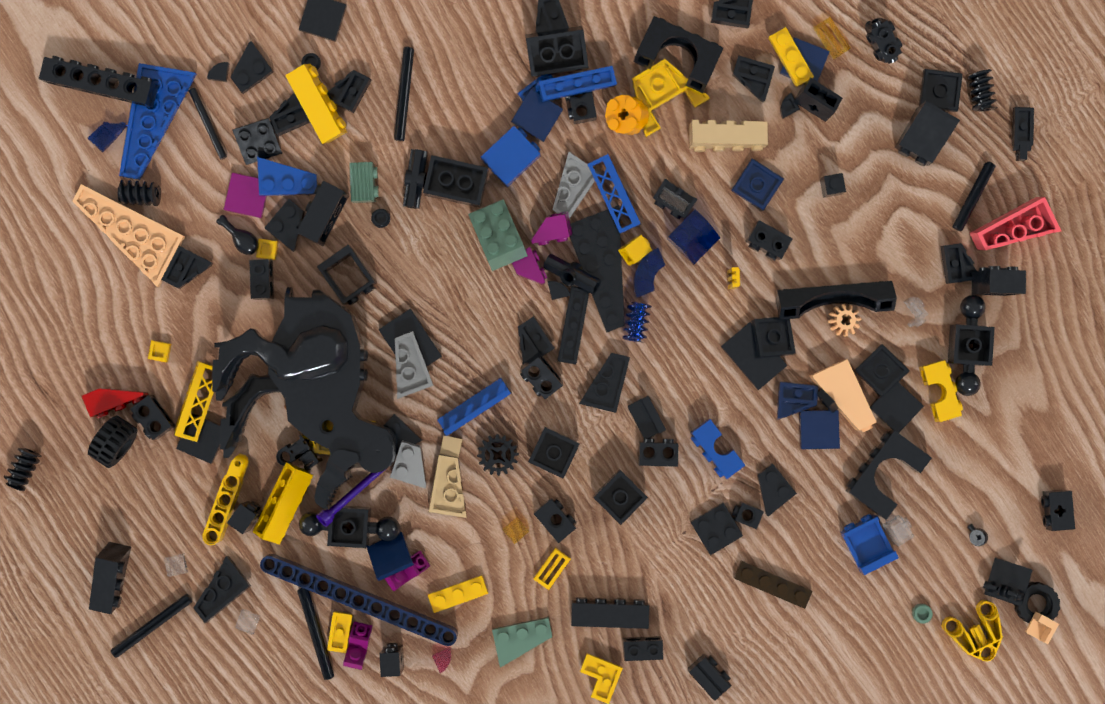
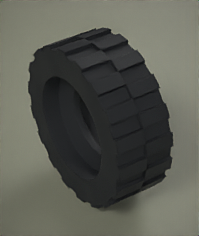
[1013,582,1060,623]

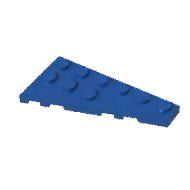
[119,63,197,180]

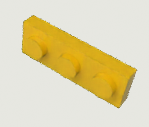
[768,27,814,88]
[428,575,488,613]

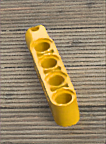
[202,453,249,545]

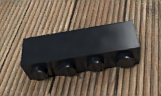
[571,597,649,629]

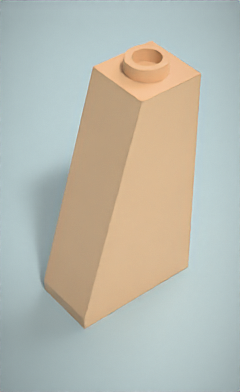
[809,359,877,432]

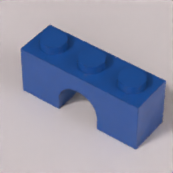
[690,419,745,479]

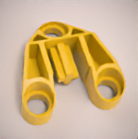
[941,600,1003,662]

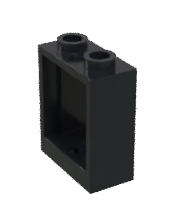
[317,245,377,306]

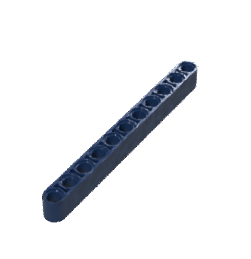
[260,554,458,646]

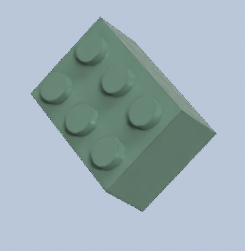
[468,199,527,271]

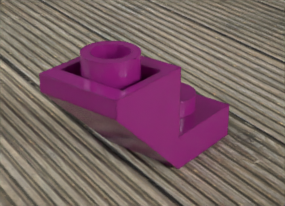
[385,551,430,591]
[343,621,373,670]

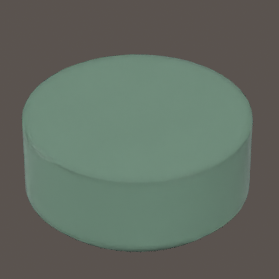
[912,603,933,624]

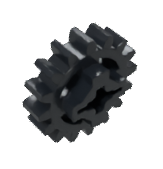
[477,434,519,476]

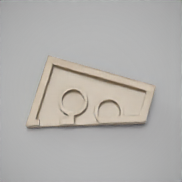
[428,454,467,518]

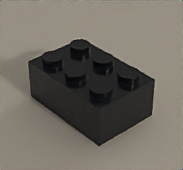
[525,26,589,77]
[423,155,489,208]
[296,181,349,246]

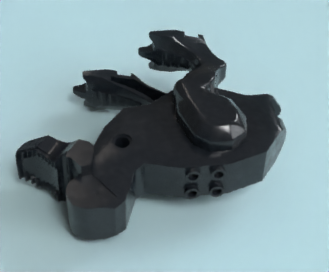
[212,287,396,509]

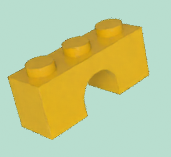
[919,360,963,422]

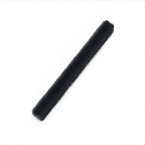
[394,47,414,141]
[297,588,334,680]
[111,594,193,658]

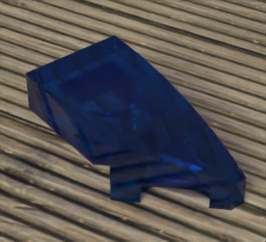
[88,122,127,153]

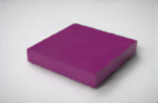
[224,173,267,218]

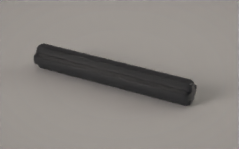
[952,162,996,232]

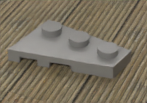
[395,331,434,399]

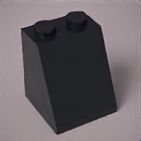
[894,101,960,166]

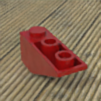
[82,388,149,419]

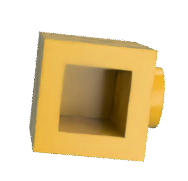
[618,235,652,266]

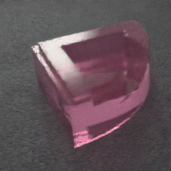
[432,647,452,673]

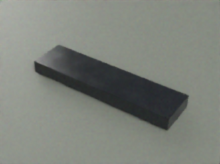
[558,286,589,365]

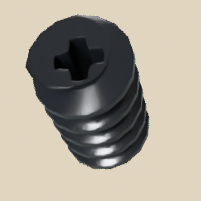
[968,69,998,112]
[118,180,161,206]
[4,448,42,491]

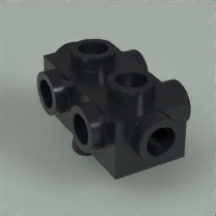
[865,18,902,64]

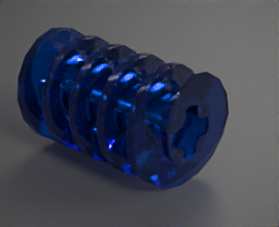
[622,302,652,343]

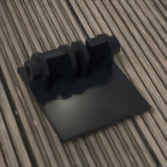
[232,118,282,165]
[983,558,1033,607]

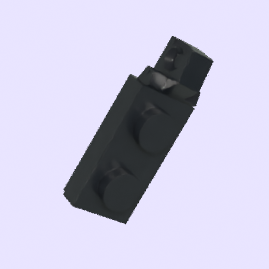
[1012,107,1034,161]

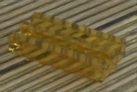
[813,17,851,60]

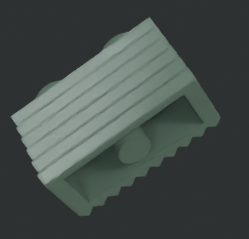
[349,162,379,203]

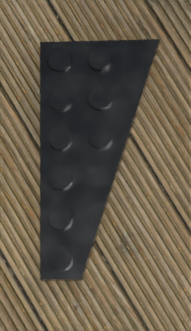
[570,205,624,333]

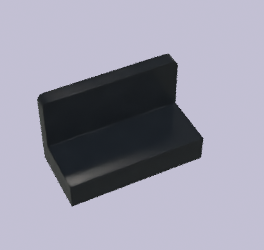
[628,396,666,438]

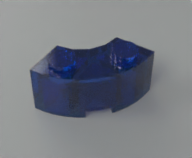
[633,248,665,299]

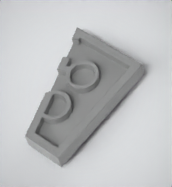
[552,152,600,219]

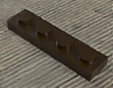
[734,560,813,609]

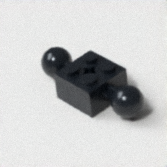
[947,295,995,396]
[299,505,400,548]

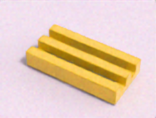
[727,267,740,289]
[533,547,571,590]

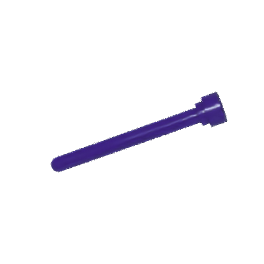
[316,469,386,527]

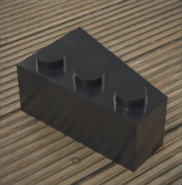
[89,542,131,614]

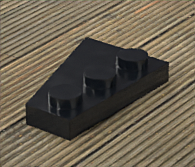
[579,353,630,413]

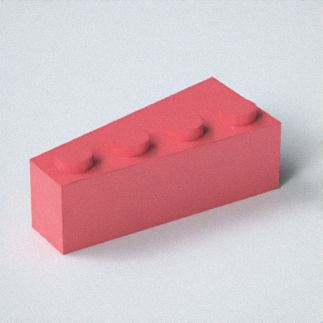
[969,197,1061,250]

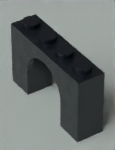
[633,16,723,93]
[846,430,932,520]

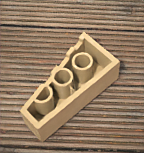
[689,120,768,152]

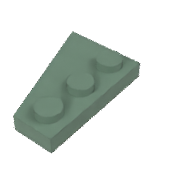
[492,617,552,668]

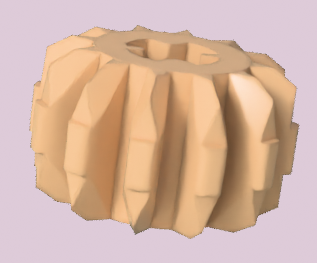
[828,304,861,337]

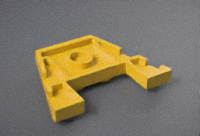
[632,59,710,138]

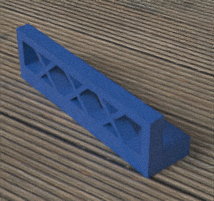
[535,66,617,102]
[588,154,642,234]
[437,378,512,436]

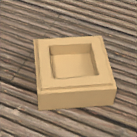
[440,435,463,458]

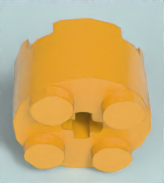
[605,95,649,135]

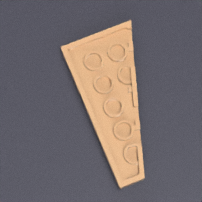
[72,184,185,287]

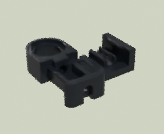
[276,434,323,471]

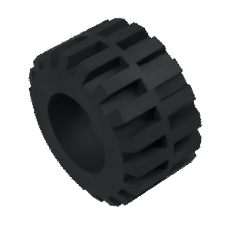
[88,415,138,468]

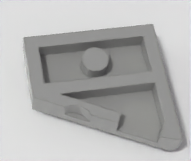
[390,440,426,488]

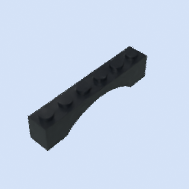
[776,281,897,320]

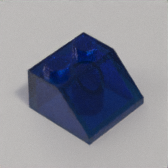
[667,209,720,265]

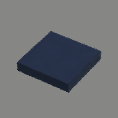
[780,37,830,84]
[511,89,563,142]
[731,158,784,211]
[799,410,840,449]
[367,531,414,581]

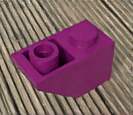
[531,211,572,246]
[512,247,547,285]

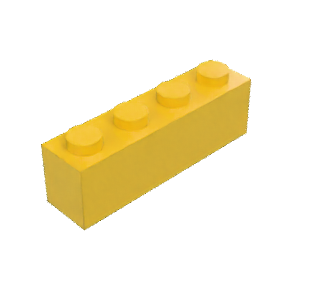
[285,64,347,144]
[252,462,313,545]

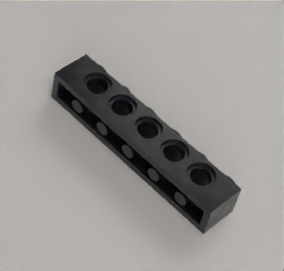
[39,56,158,108]

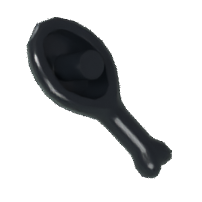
[216,215,258,255]

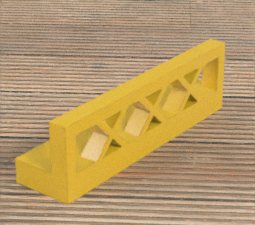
[173,361,214,442]

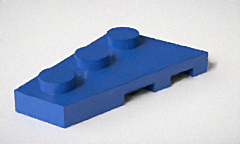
[257,157,317,196]

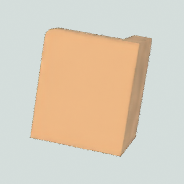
[1025,612,1059,644]

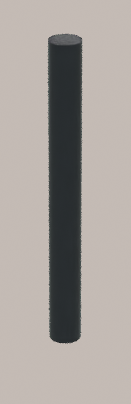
[188,88,227,160]

